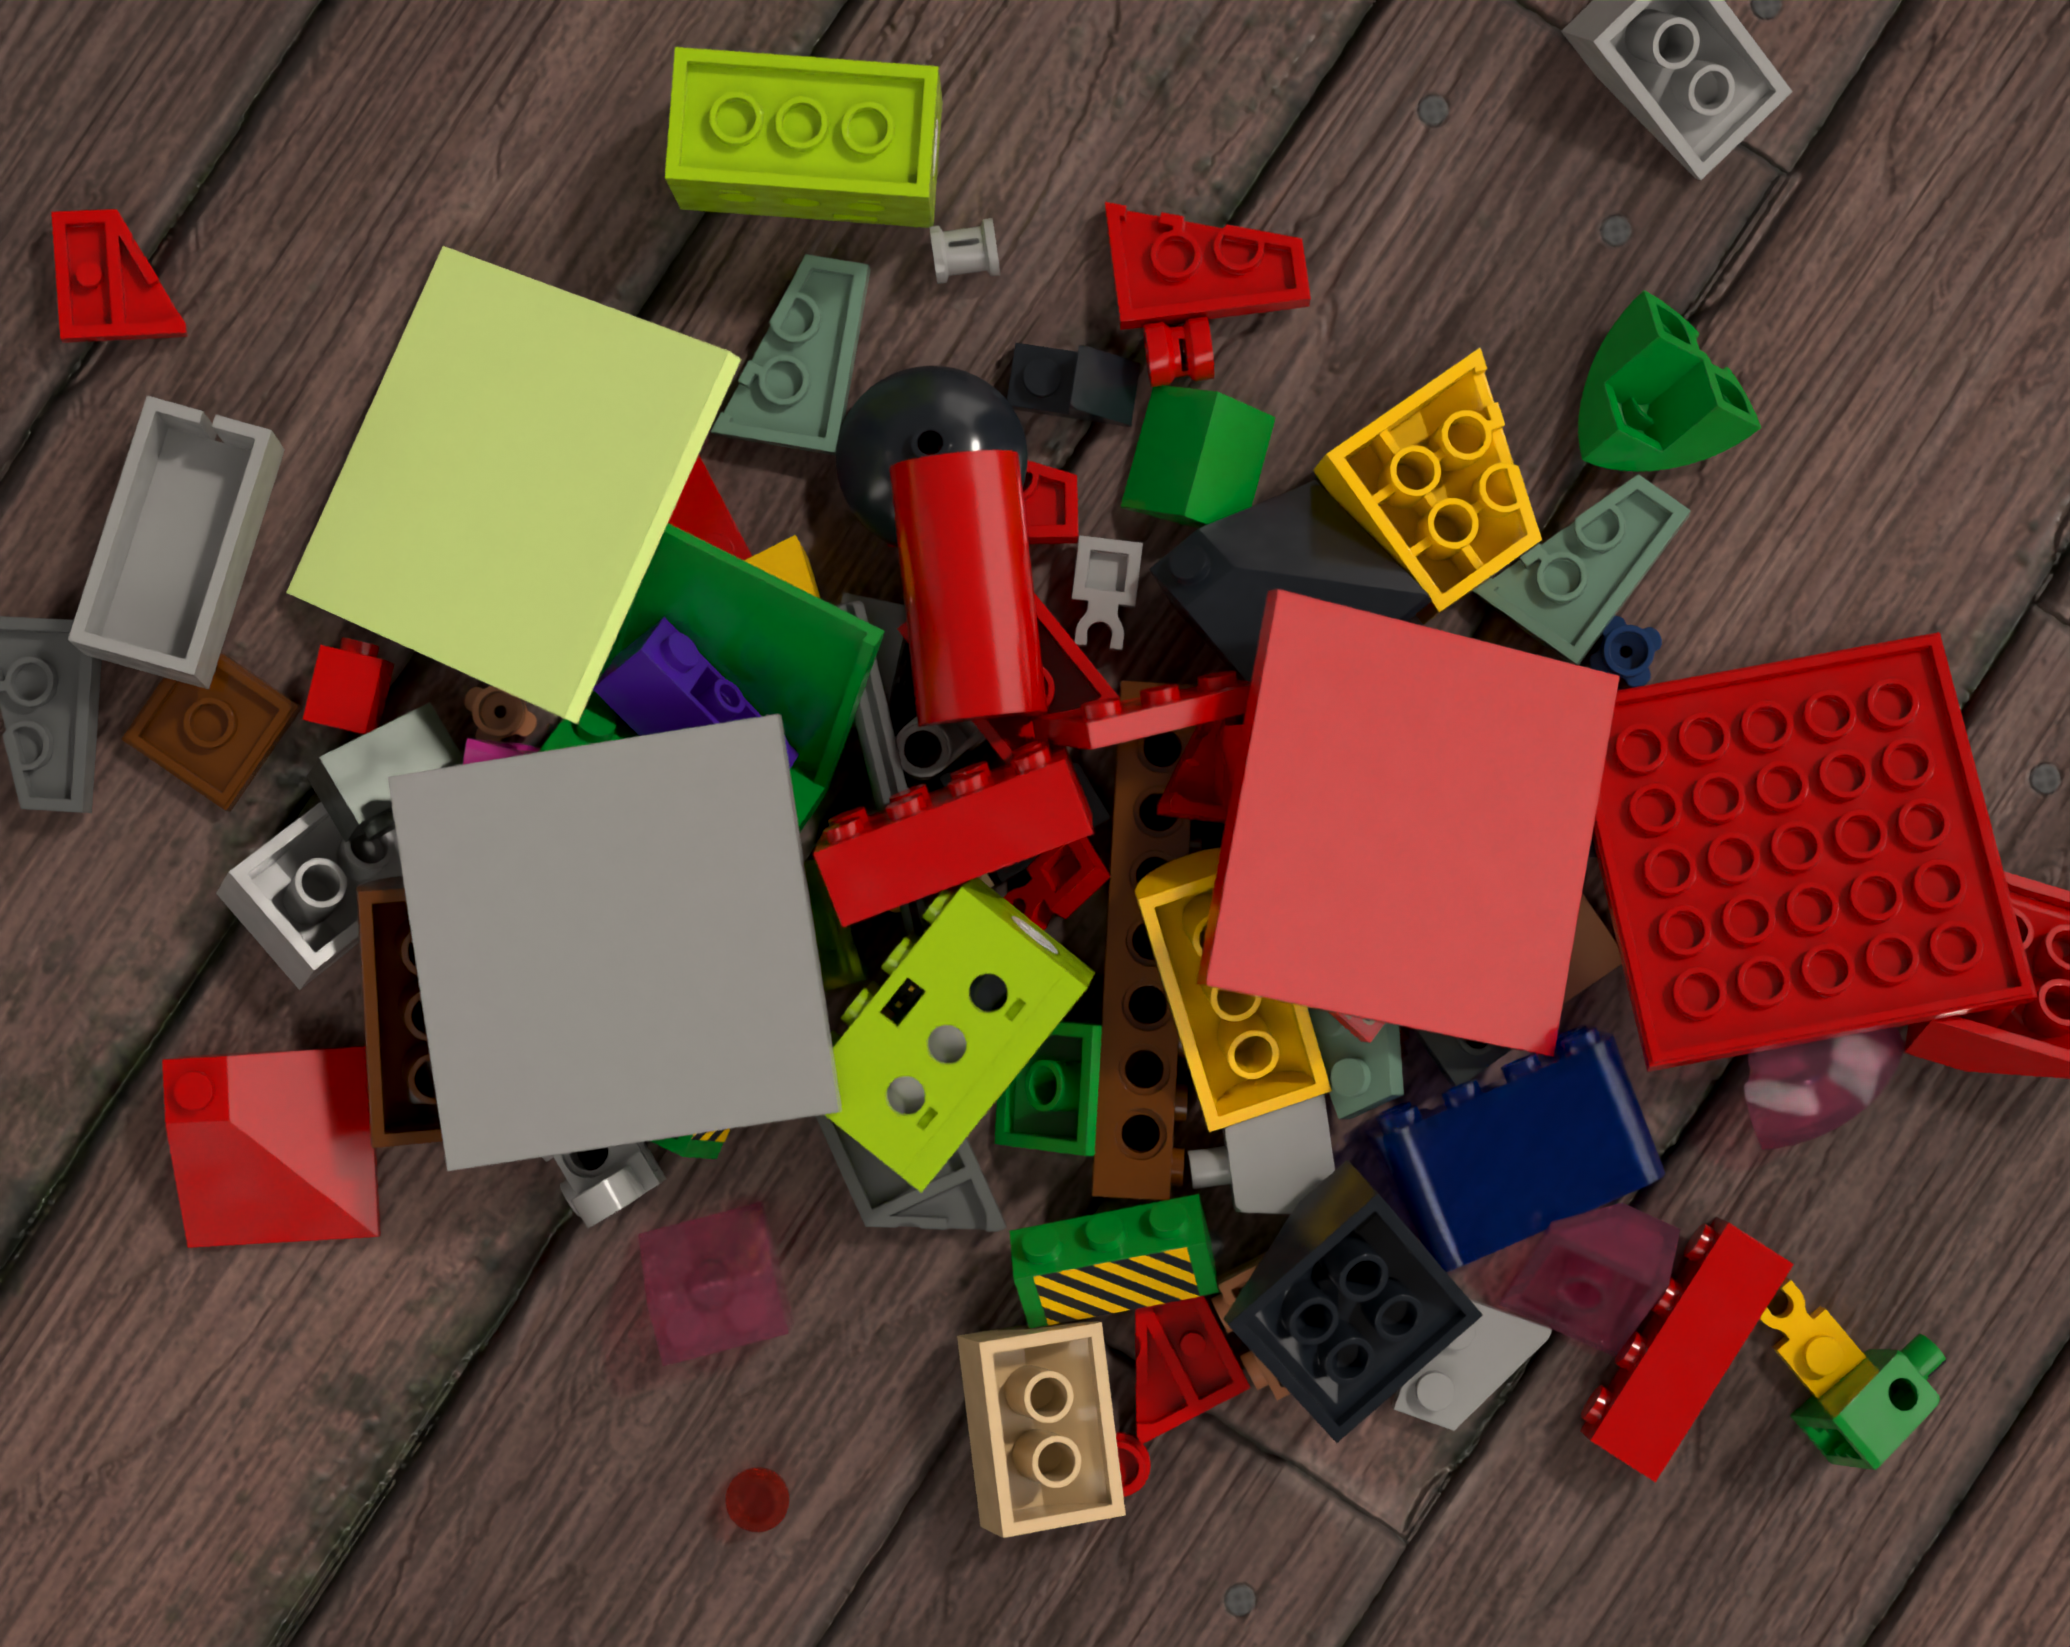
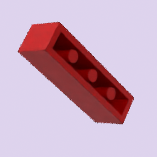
[1580,1217,1794,1483]

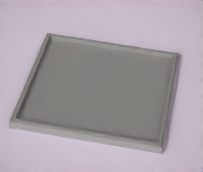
[388,714,842,1171]

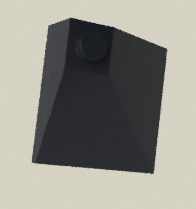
[1149,480,1432,681]
[1223,1160,1483,1443]

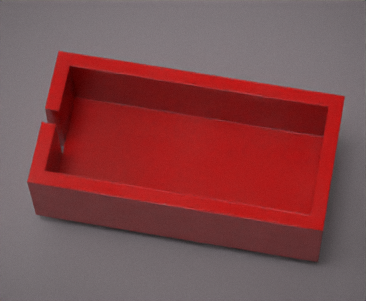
[813,738,1093,927]

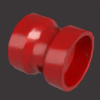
[1143,316,1215,387]

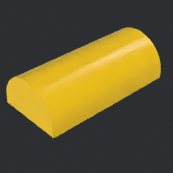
[1135,847,1332,1132]

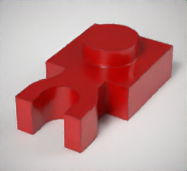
[1003,836,1111,930]

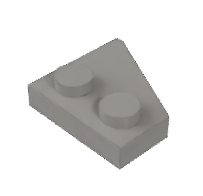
[1391,1299,1552,1431]

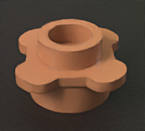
[464,686,537,741]

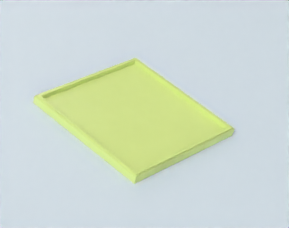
[286,246,741,724]

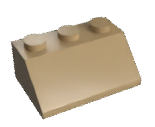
[957,1321,1126,1538]

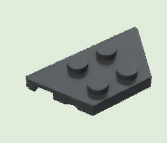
[816,1114,1007,1232]

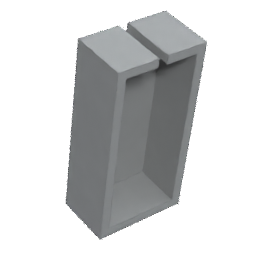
[68,396,285,689]

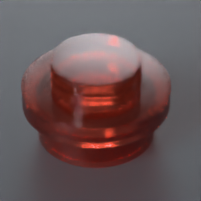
[725,1467,790,1532]

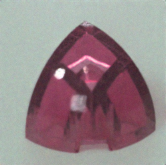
[1744,1027,1905,1150]

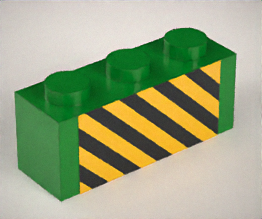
[1009,1194,1219,1328]

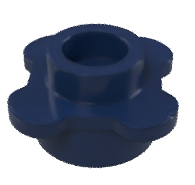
[1589,616,1662,688]

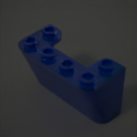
[1365,1025,1665,1272]

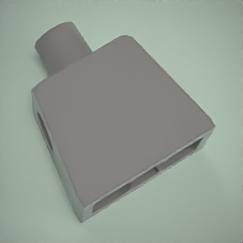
[1188,1094,1335,1214]

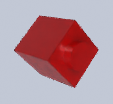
[302,637,395,734]

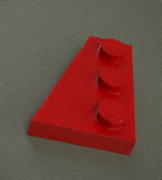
[1031,671,1251,750]

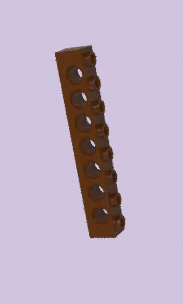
[1091,681,1202,1200]

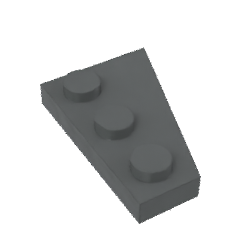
[0,616,102,813]

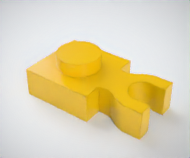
[1759,1277,1867,1399]

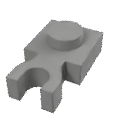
[1072,535,1143,652]

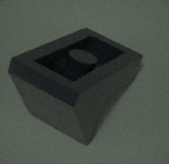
[1007,342,1141,427]

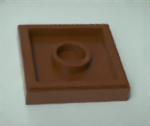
[121,652,303,812]

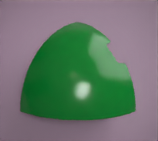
[1578,290,1761,472]

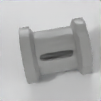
[929,218,1000,284]

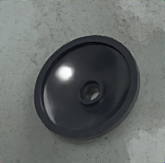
[836,366,1028,548]

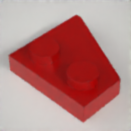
[51,209,188,343]

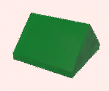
[1120,385,1276,529]
[994,1020,1102,1156]

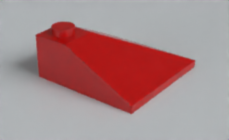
[1904,871,2070,1079]
[162,1046,381,1248]

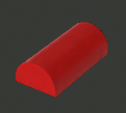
[889,450,1048,727]

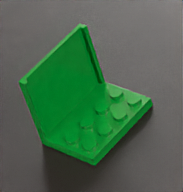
[537,523,885,833]

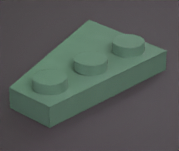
[711,254,871,455]
[1473,474,1691,665]

